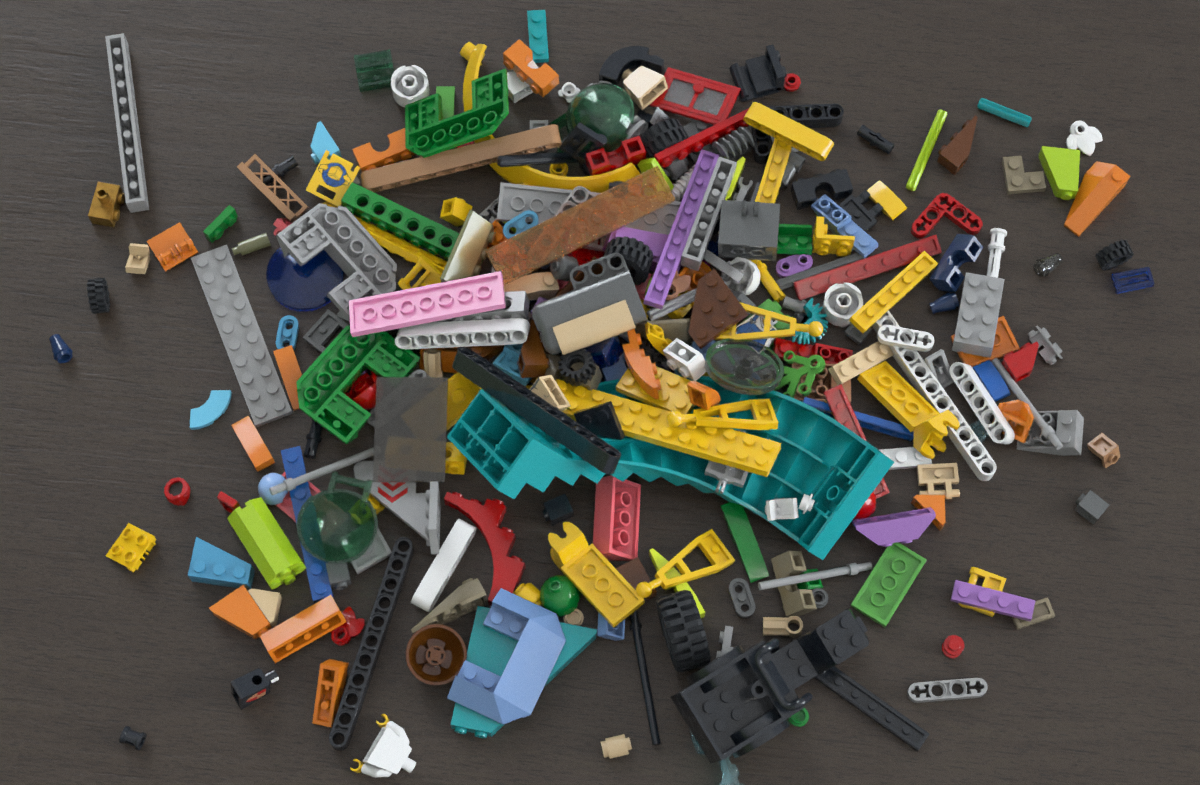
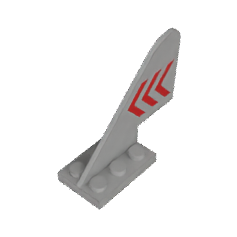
[353,461,441,554]

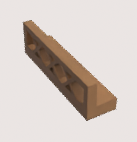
[237,154,309,223]

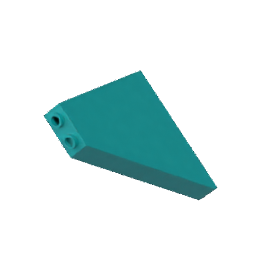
[450,606,597,738]

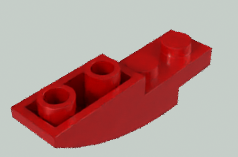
[772,338,853,365]

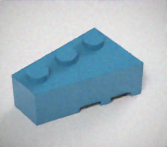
[188,537,255,590]

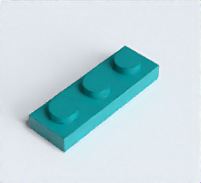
[527,10,549,63]

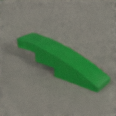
[720,502,769,583]

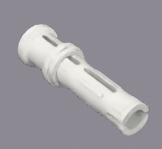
[987,228,1007,278]

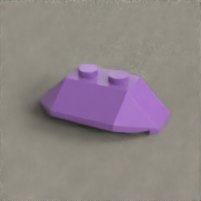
[852,507,936,547]

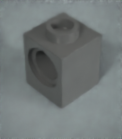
[1075,490,1109,525]
[325,556,352,590]

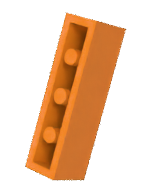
[260,595,346,663]

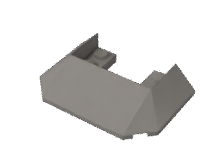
[276,203,397,321]

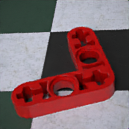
[911,193,983,239]

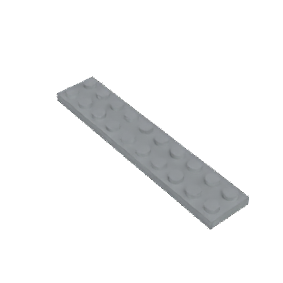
[497,182,681,235]
[191,244,293,428]

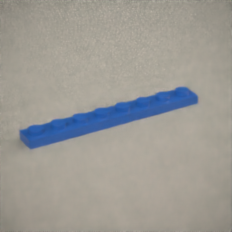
[281,446,334,603]

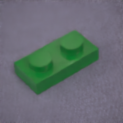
[203,205,238,243]

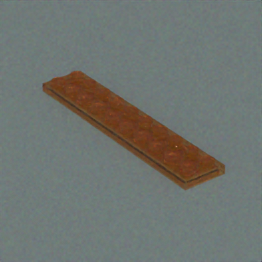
[485,166,676,286]

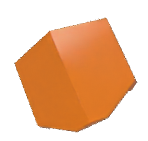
[992,400,1034,443]

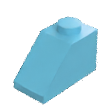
[310,121,342,164]

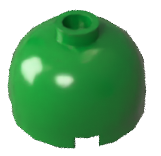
[540,575,581,617]

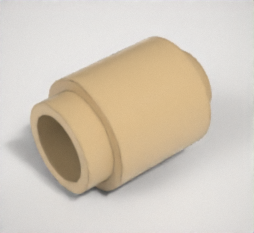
[601,734,632,759]

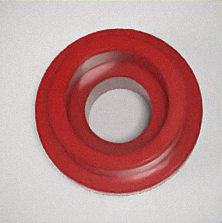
[783,73,801,92]

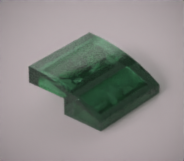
[354,49,394,92]

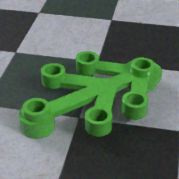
[760,350,825,398]

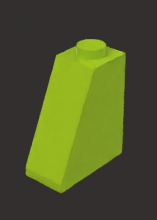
[1039,146,1080,200]

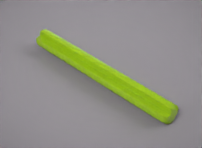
[906,109,947,191]

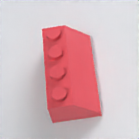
[593,475,641,562]

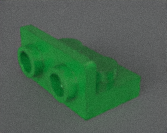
[777,224,813,255]

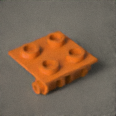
[147,222,199,271]

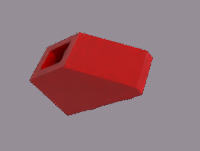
[1001,342,1039,382]

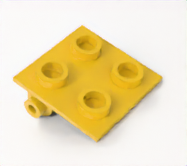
[106,523,157,573]

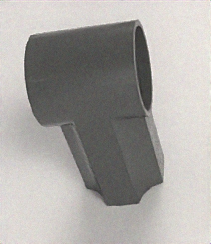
[780,151,806,189]

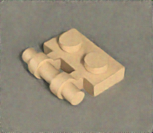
[917,463,960,500]

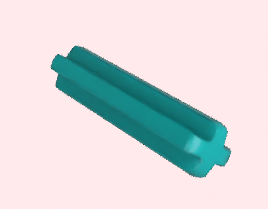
[977,98,1032,127]

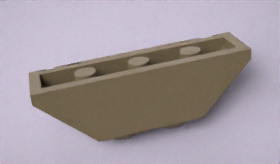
[635,318,693,345]

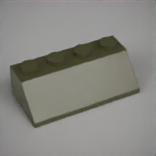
[440,210,496,283]

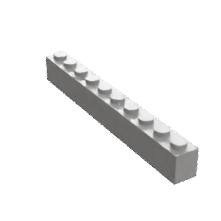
[105,33,149,213]

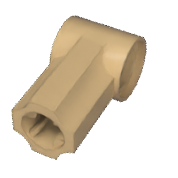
[423,349,444,388]
[763,616,803,638]

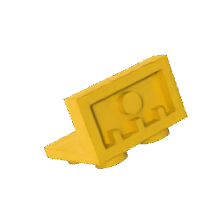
[812,216,855,256]

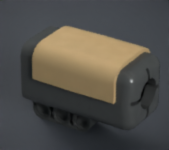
[532,253,647,356]

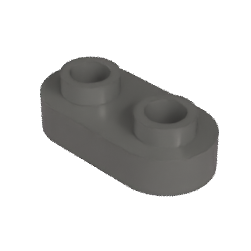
[728,578,756,618]

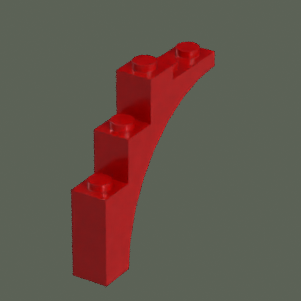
[444,492,525,606]

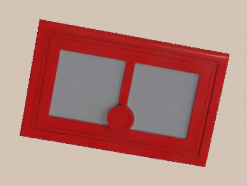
[650,67,741,125]

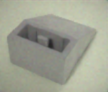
[1017,410,1084,456]

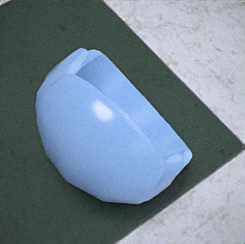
[258,473,288,505]

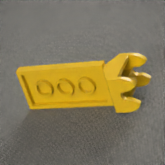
[857,361,960,459]
[548,522,645,628]

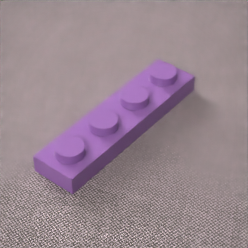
[950,580,1035,621]

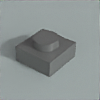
[844,324,872,346]

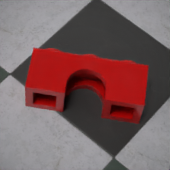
[586,136,646,176]

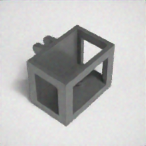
[718,200,780,261]

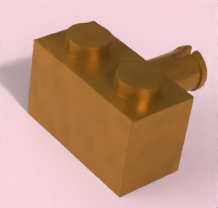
[88,182,125,227]

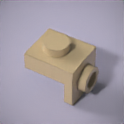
[125,243,150,274]

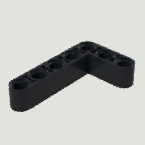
[751,103,844,164]

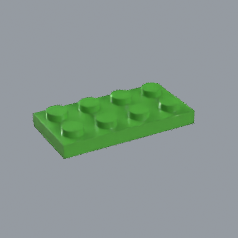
[851,542,927,627]

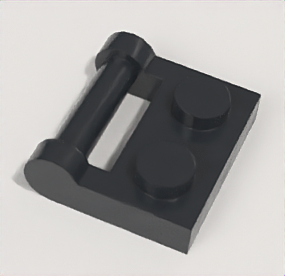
[558,122,607,164]

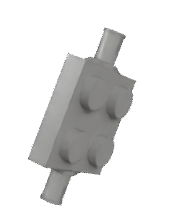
[704,430,748,494]

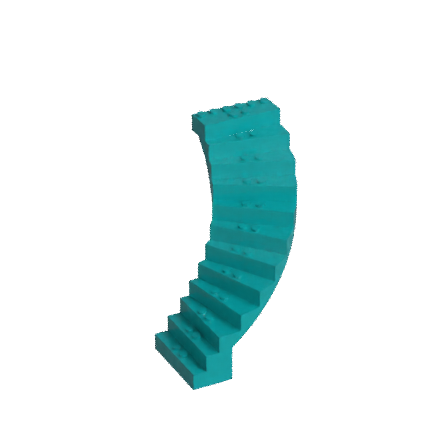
[447,375,894,560]

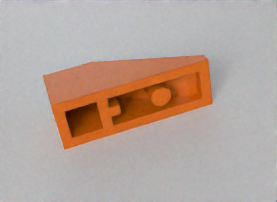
[312,659,349,727]

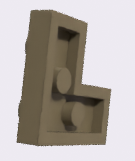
[1002,156,1046,194]

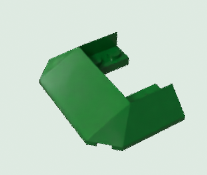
[405,69,509,158]
[296,325,420,444]

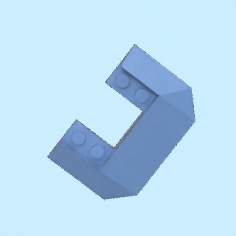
[447,588,566,725]

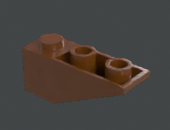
[937,115,978,175]
[517,320,549,378]

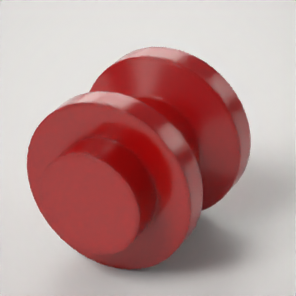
[942,635,964,659]

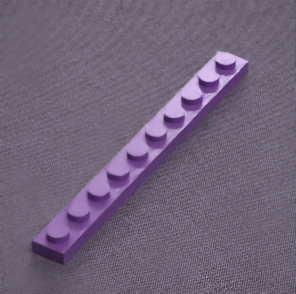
[643,149,719,310]

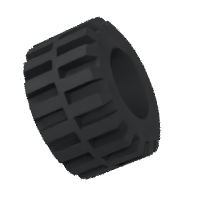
[640,118,689,159]
[603,236,653,286]

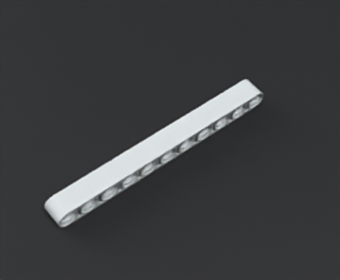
[872,311,997,481]

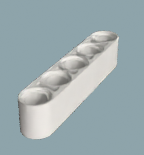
[949,362,1015,444]
[411,519,477,612]

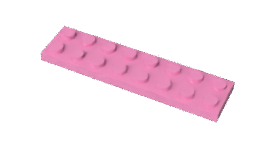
[349,271,506,337]

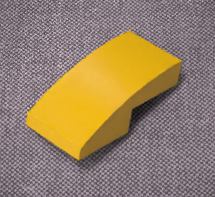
[867,180,907,220]
[645,322,672,356]

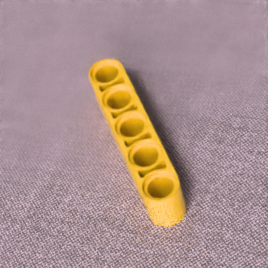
[743,102,834,161]

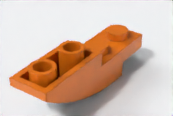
[622,329,661,399]

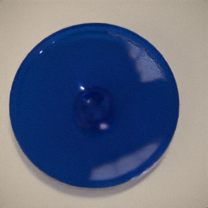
[266,247,344,311]

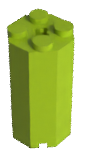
[227,497,306,590]

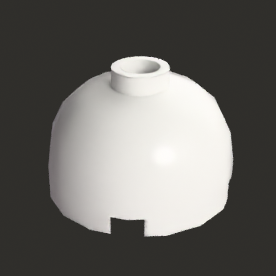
[721,257,761,295]

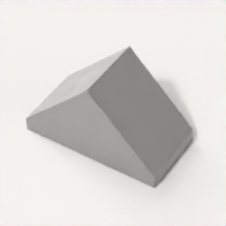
[924,349,954,388]

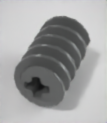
[712,126,755,160]

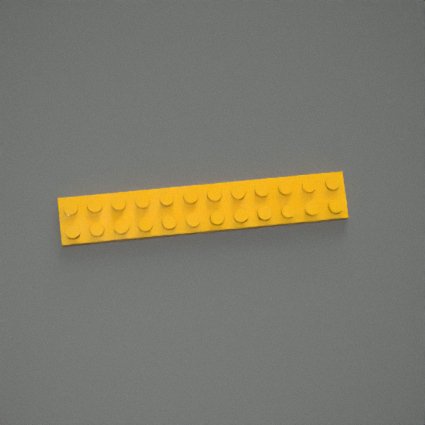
[555,379,781,477]

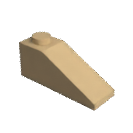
[503,272,559,300]

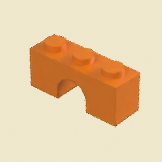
[503,39,559,97]
[352,128,415,173]

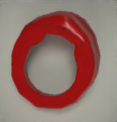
[164,477,191,506]

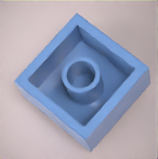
[597,612,625,641]

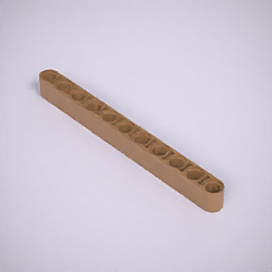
[360,124,562,193]

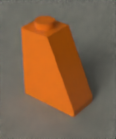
[209,585,272,640]

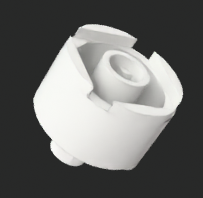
[391,65,430,107]
[822,283,863,328]

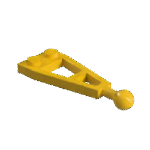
[715,302,823,342]
[667,399,778,430]
[636,529,735,598]

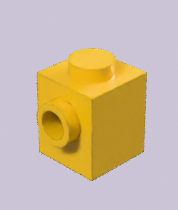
[440,197,473,227]

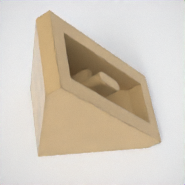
[248,588,282,627]

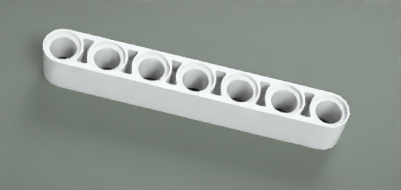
[395,318,530,350]

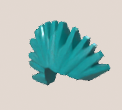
[792,298,828,345]

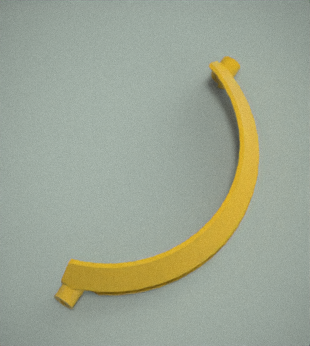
[460,42,645,198]

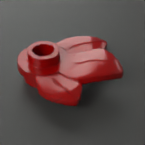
[330,607,365,646]

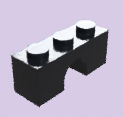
[790,169,853,210]

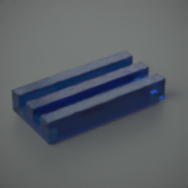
[1111,267,1155,294]

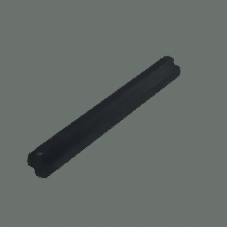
[497,152,579,167]

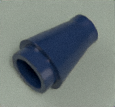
[929,292,959,314]
[49,334,72,363]

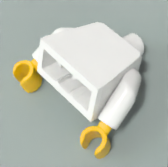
[350,714,416,778]

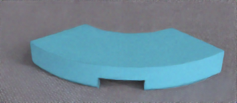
[190,390,232,430]

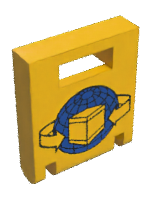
[306,150,360,207]

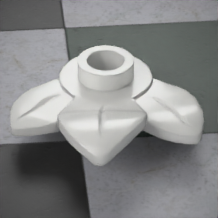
[1066,120,1103,156]

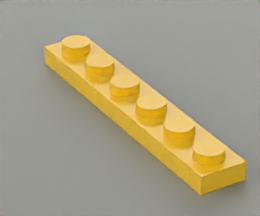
[849,251,938,333]

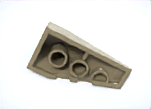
[411,578,488,634]

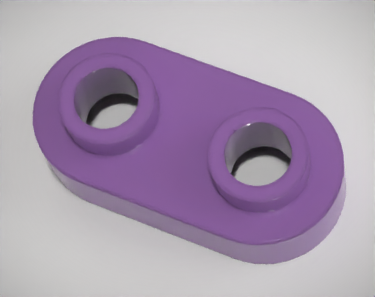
[775,254,813,278]

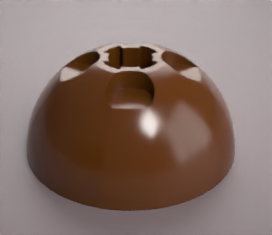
[406,624,467,685]

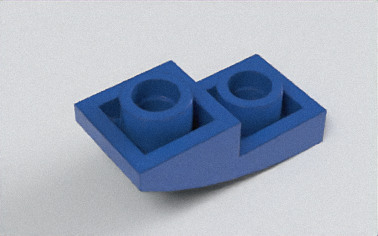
[973,360,1010,402]

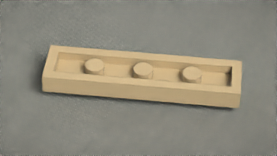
[828,341,894,385]

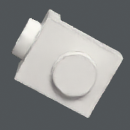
[765,498,799,521]

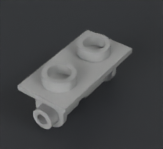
[1028,325,1063,365]

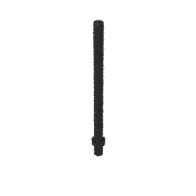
[629,612,661,745]

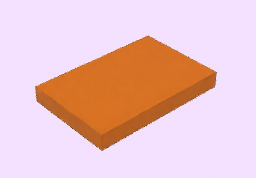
[950,316,1020,368]

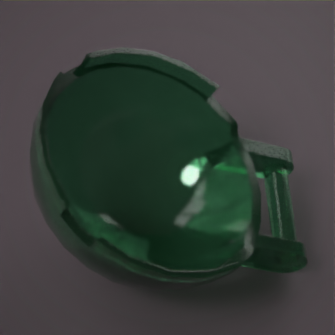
[549,83,634,153]
[296,471,378,565]

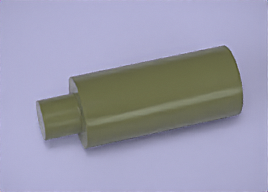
[232,233,271,256]

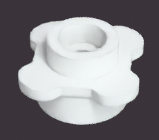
[558,82,580,103]
[798,494,815,514]

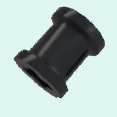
[119,726,147,751]

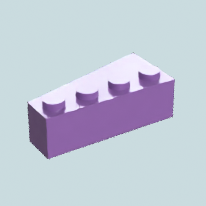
[602,225,681,272]

